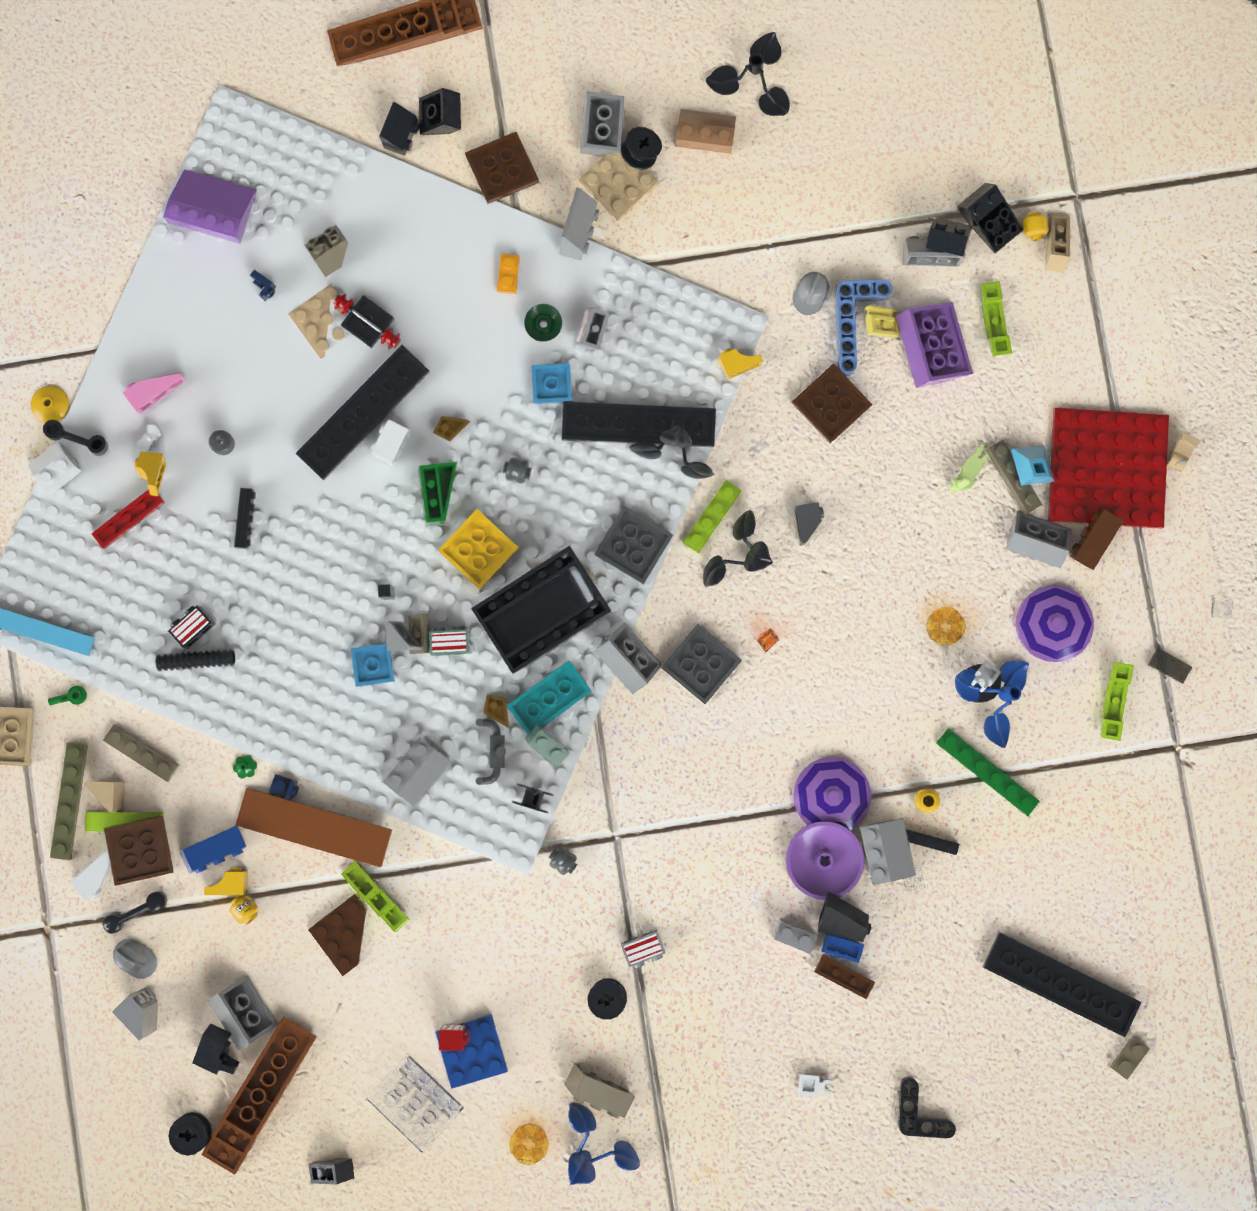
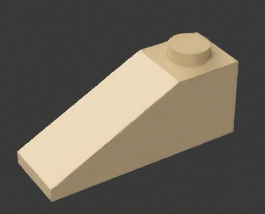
[1045,213,1070,273]

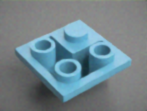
[1011,445,1054,486]

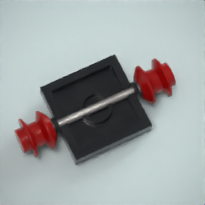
[333,294,401,349]

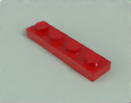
[91,489,165,549]

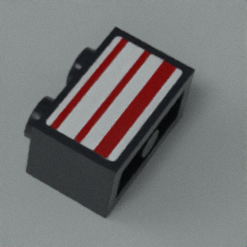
[168,605,216,649]

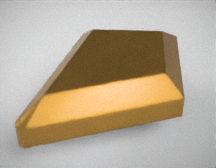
[433,416,470,442]
[483,694,509,727]

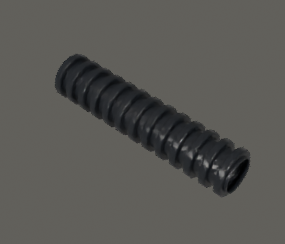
[155,649,235,671]

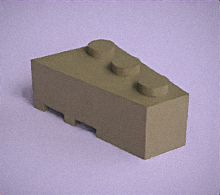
[564,1063,635,1118]

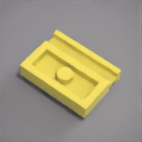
[865,305,900,338]

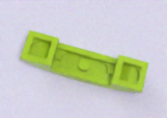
[980,281,1012,357]
[1100,662,1134,741]
[85,812,164,832]

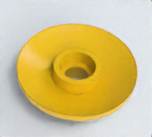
[31,386,69,423]

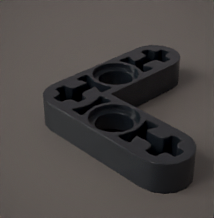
[898,1077,956,1139]

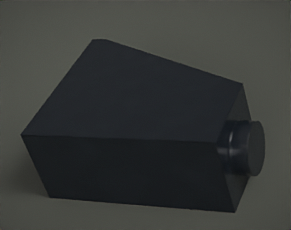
[818,892,871,942]

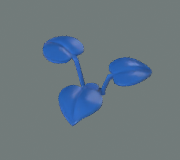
[955,660,1029,748]
[568,1103,640,1185]

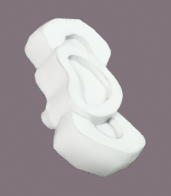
[136,425,161,452]

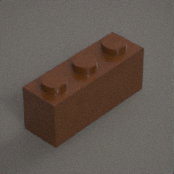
[1070,508,1124,570]

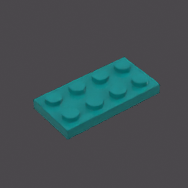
[507,661,592,735]

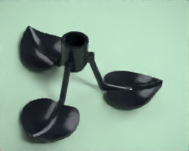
[706,32,790,116]
[629,420,714,479]
[703,510,773,588]

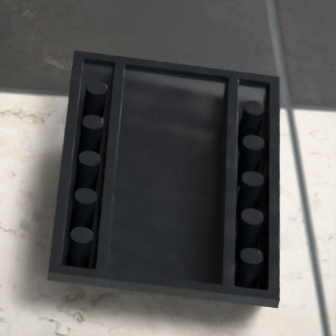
[471,545,611,674]

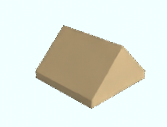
[84,781,125,813]

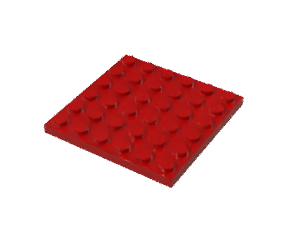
[1048,407,1169,529]

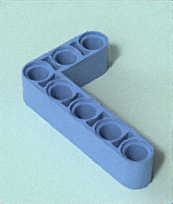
[835,280,892,376]

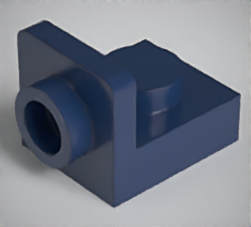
[250,269,276,301]
[269,774,299,800]

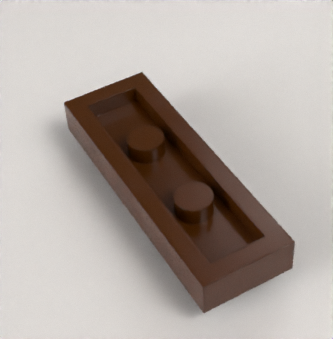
[814,954,875,1000]

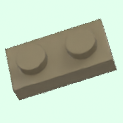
[408,614,429,654]
[1110,1035,1150,1080]

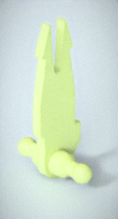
[949,442,989,491]

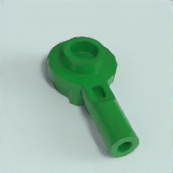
[48,686,87,706]

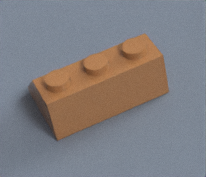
[676,109,736,154]

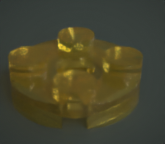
[926,607,966,646]
[509,1123,549,1165]

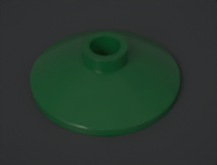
[524,304,562,342]

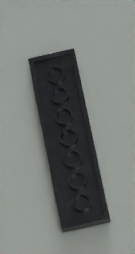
[295,345,430,481]
[561,401,716,447]
[982,932,1142,1037]

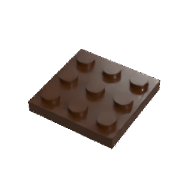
[465,131,539,204]
[791,363,872,444]
[104,815,174,886]

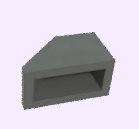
[794,502,824,546]

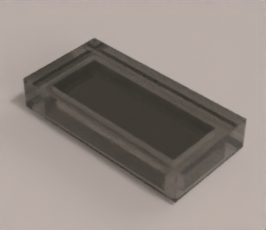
[1148,648,1192,684]

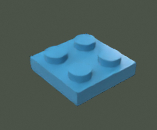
[532,363,572,404]
[351,643,395,687]

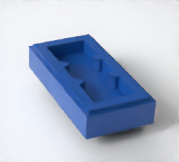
[821,934,864,963]

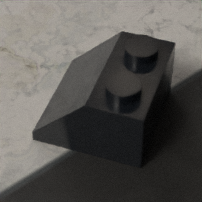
[419,88,461,135]
[379,102,420,156]

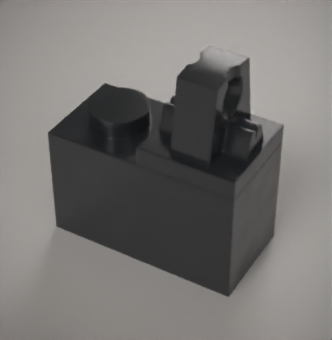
[192,1023,240,1075]

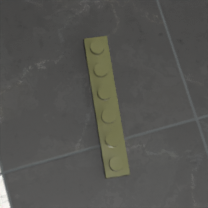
[50,742,88,860]

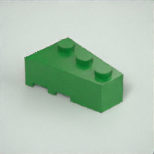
[418,462,457,526]

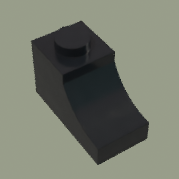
[309,1158,355,1185]

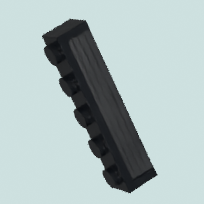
[234,488,256,549]
[906,829,960,855]

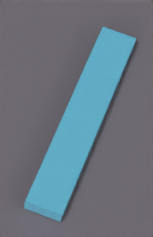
[0,608,95,656]

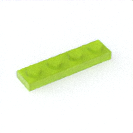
[683,480,742,554]

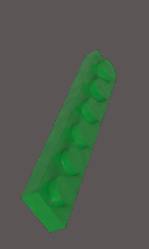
[936,728,1040,816]

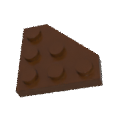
[308,894,367,976]

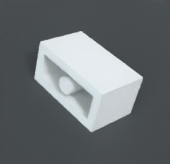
[370,419,411,466]

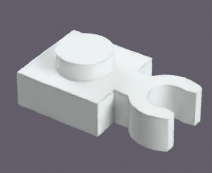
[971,660,1001,692]
[798,1073,833,1096]

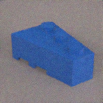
[180,826,247,874]

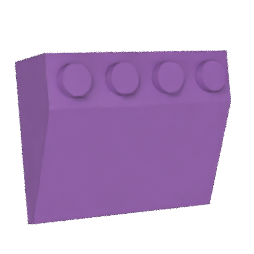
[163,169,257,244]
[895,302,973,388]

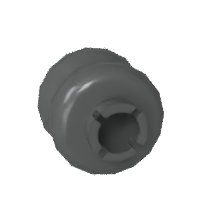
[208,430,235,456]
[503,457,532,484]
[549,847,578,875]

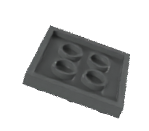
[594,506,673,585]
[661,624,742,704]

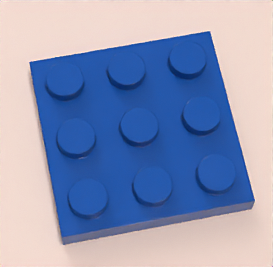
[435,1014,508,1089]

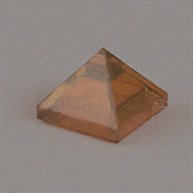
[757,628,779,652]

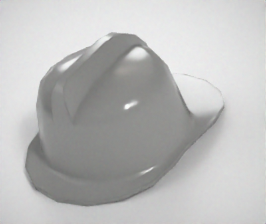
[793,272,829,315]
[113,939,157,979]

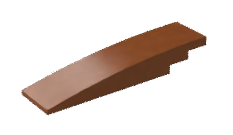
[327,0,483,67]
[236,788,393,867]
[201,1016,317,1175]

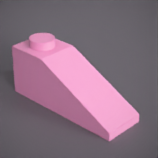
[123,373,186,414]

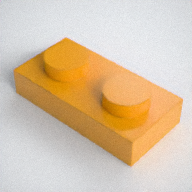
[497,254,520,294]

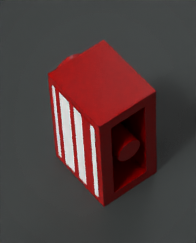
[439,1025,470,1051]

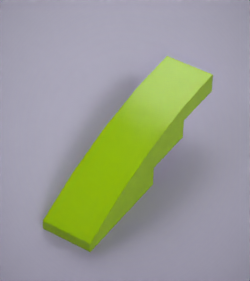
[341,861,410,933]

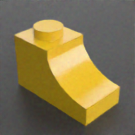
[718,348,763,380]
[135,451,167,496]
[204,867,248,895]

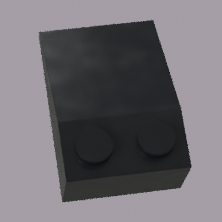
[926,217,973,256]

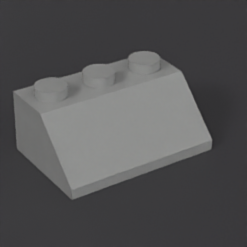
[580,91,624,156]
[560,187,599,260]
[902,236,966,267]
[1006,510,1072,568]
[594,622,662,694]
[383,737,452,806]
[860,818,916,885]
[208,975,278,1051]
[112,988,158,1041]

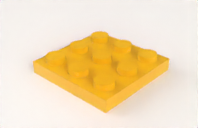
[437,509,519,590]

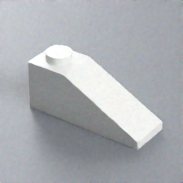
[70,849,111,900]

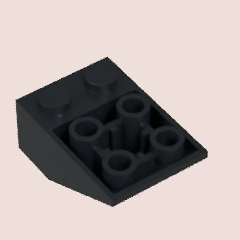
[957,183,1023,253]

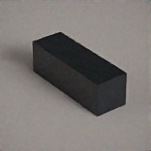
[378,584,395,600]

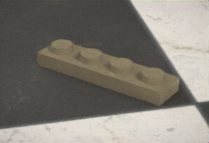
[985,440,1043,515]
[103,724,179,782]

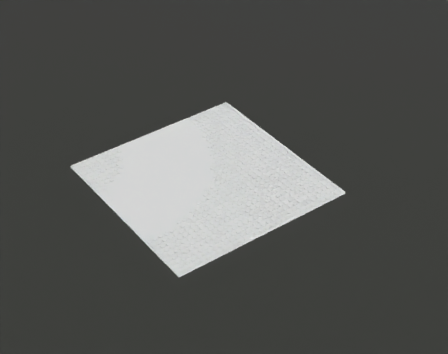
[0,85,768,874]

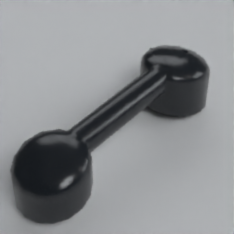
[43,420,109,456]
[102,891,168,934]

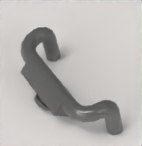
[476,718,506,785]

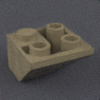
[304,225,348,277]

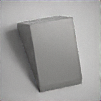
[386,621,422,652]

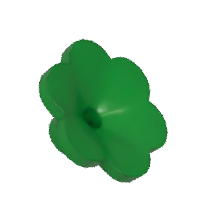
[233,755,257,779]

